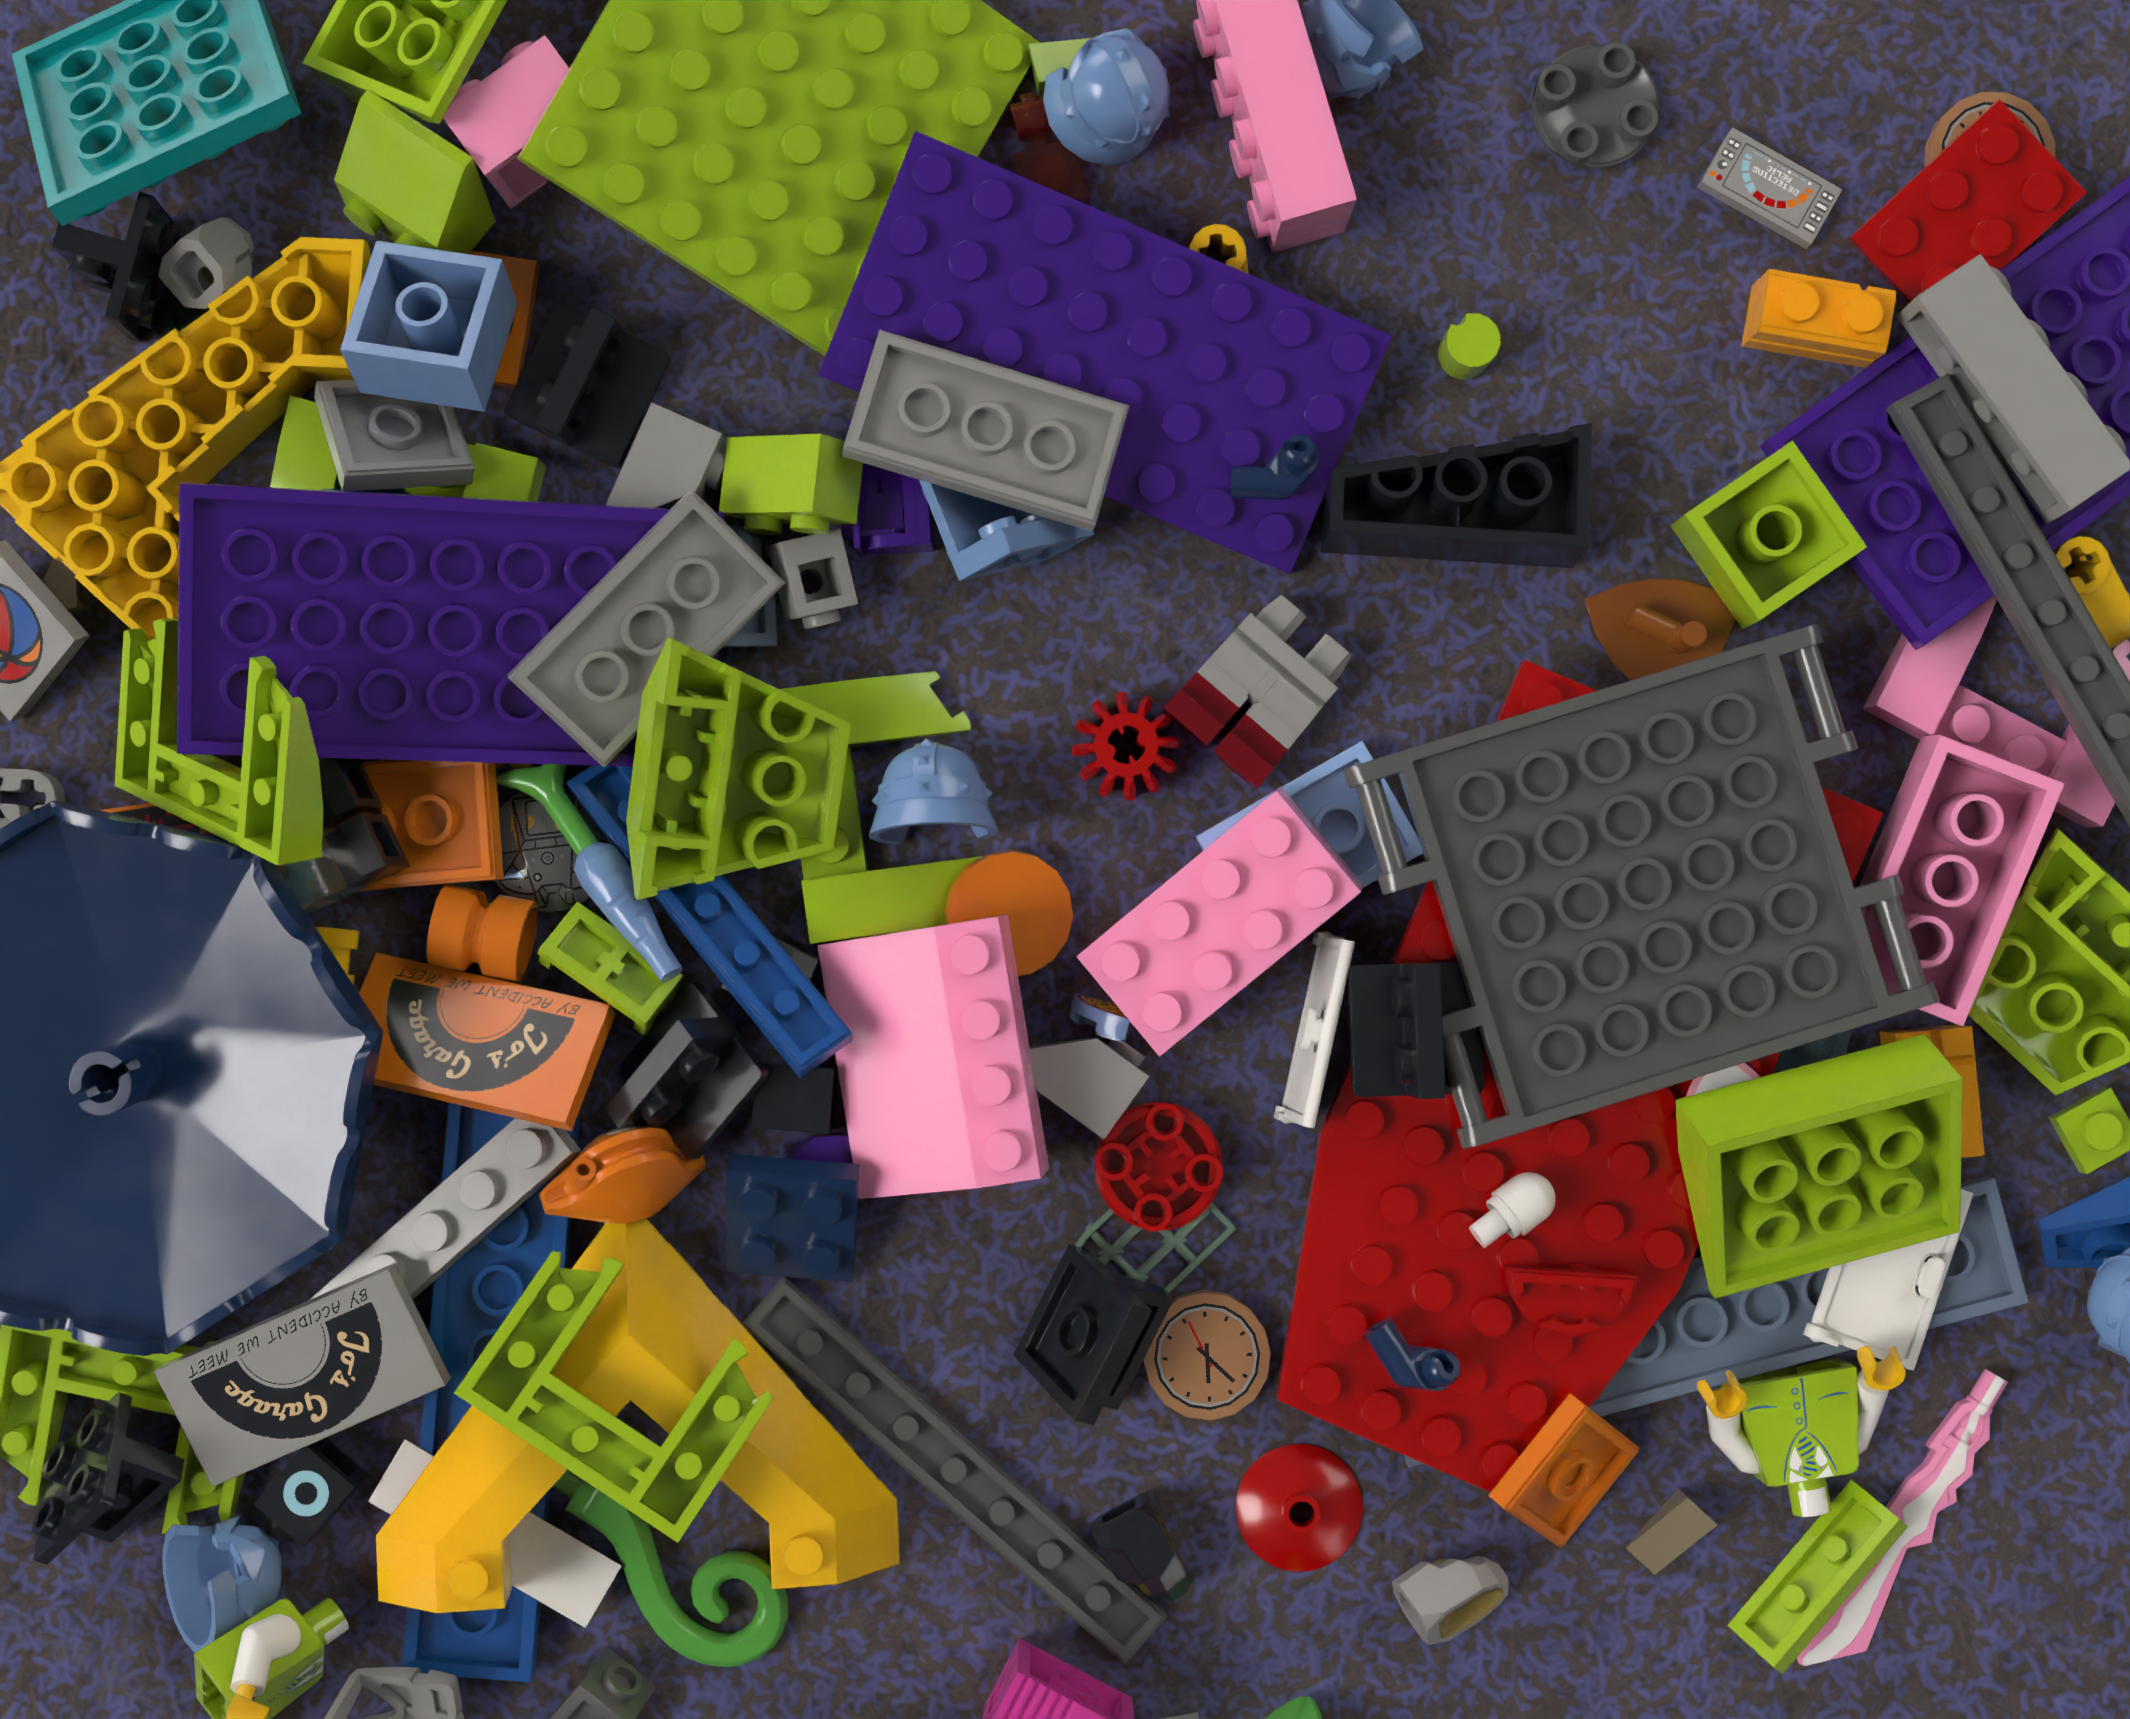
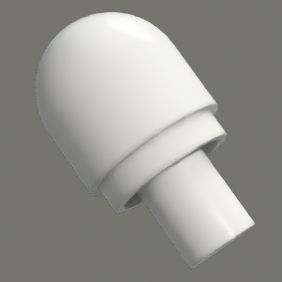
[1469,1172,1556,1248]

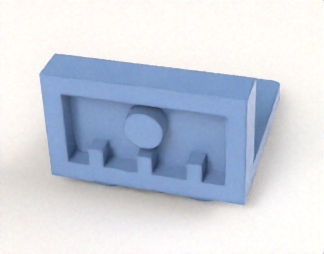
[919,480,1094,581]

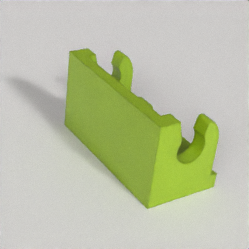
[537,902,683,1036]

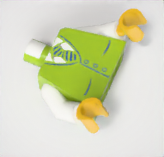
[1697,1346,1906,1517]
[194,1597,349,1719]

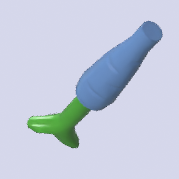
[497,764,683,983]

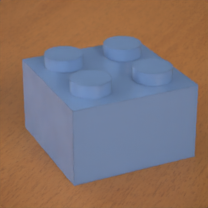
[340,241,518,412]

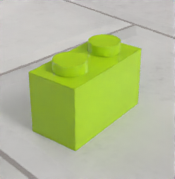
[719,433,863,535]

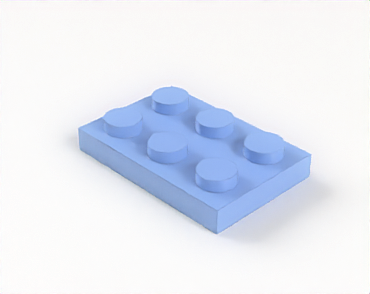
[1196,741,1423,888]

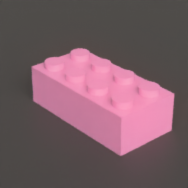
[1193,0,1357,253]
[1859,735,2065,1026]
[1076,786,1364,1057]

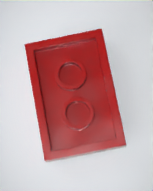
[1848,99,2087,304]

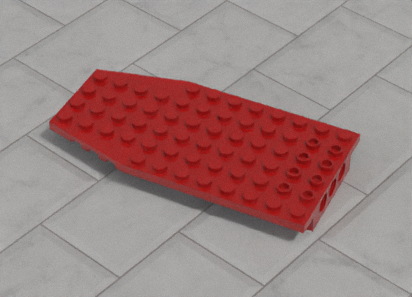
[1276,660,1883,1492]

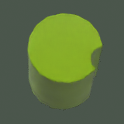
[1438,313,1501,380]

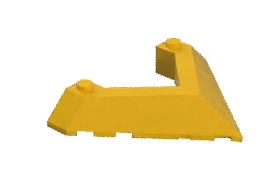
[0,237,371,640]
[376,1218,900,1613]

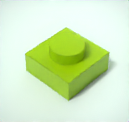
[2048,1086,2130,1174]

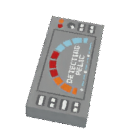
[1697,127,1843,249]

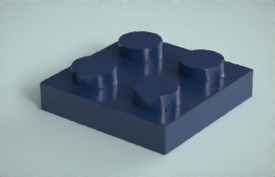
[726,1154,860,1282]

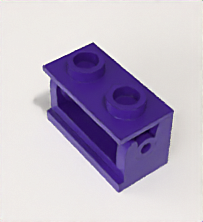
[840,420,934,556]

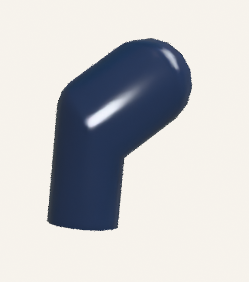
[1230,434,1319,500]
[1364,1317,1461,1391]

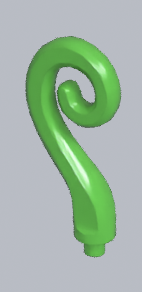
[552,1470,788,1667]

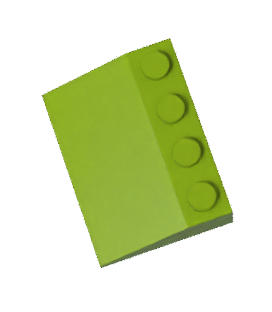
[302,0,507,124]
[1675,1034,1963,1299]

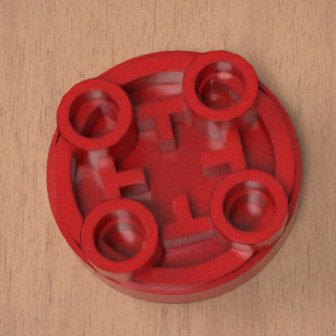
[1095,1101,1223,1232]

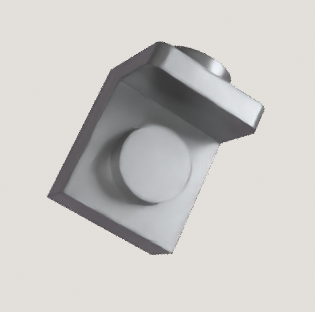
[549,1648,655,1719]

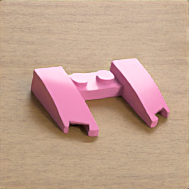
[1863,595,2130,828]

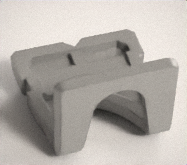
[324,1667,465,1719]

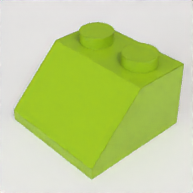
[334,89,496,254]
[1670,440,1867,629]

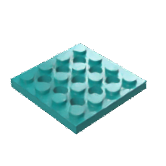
[12,0,302,226]

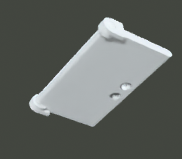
[1273,931,1355,1128]
[1803,1189,1974,1371]

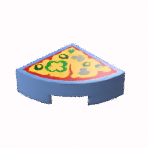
[1069,993,1132,1042]

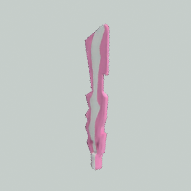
[1797,1369,2008,1666]

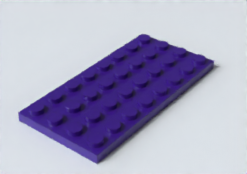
[818,131,1392,574]
[1760,176,2130,650]
[177,482,724,767]

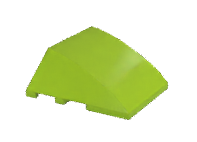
[626,637,851,900]
[1968,827,2130,1096]

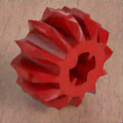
[1072,692,1180,801]

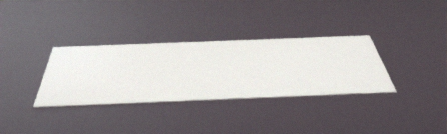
[368,1440,622,1628]

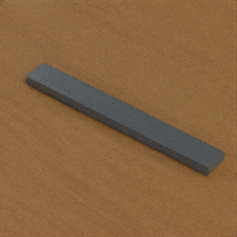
[1886,373,2130,827]
[742,1277,1167,1664]

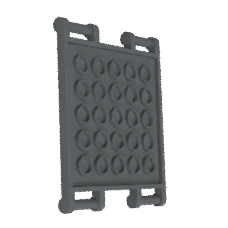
[1344,624,1940,1149]

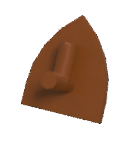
[1584,578,1736,681]

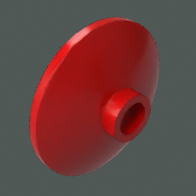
[1236,1443,1363,1572]

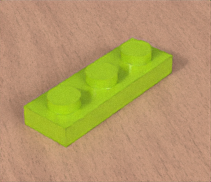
[1727,1479,1908,1675]

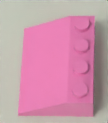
[817,914,1049,1199]

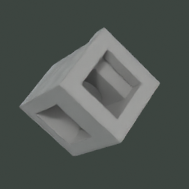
[764,529,858,629]

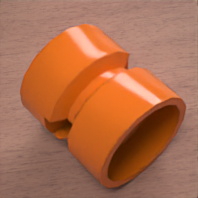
[427,884,539,982]

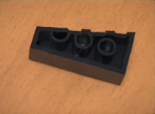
[1320,423,1592,568]

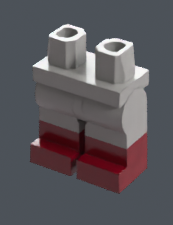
[1163,595,1351,790]

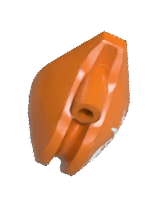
[539,1126,706,1224]

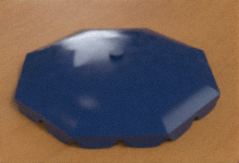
[0,801,384,1356]

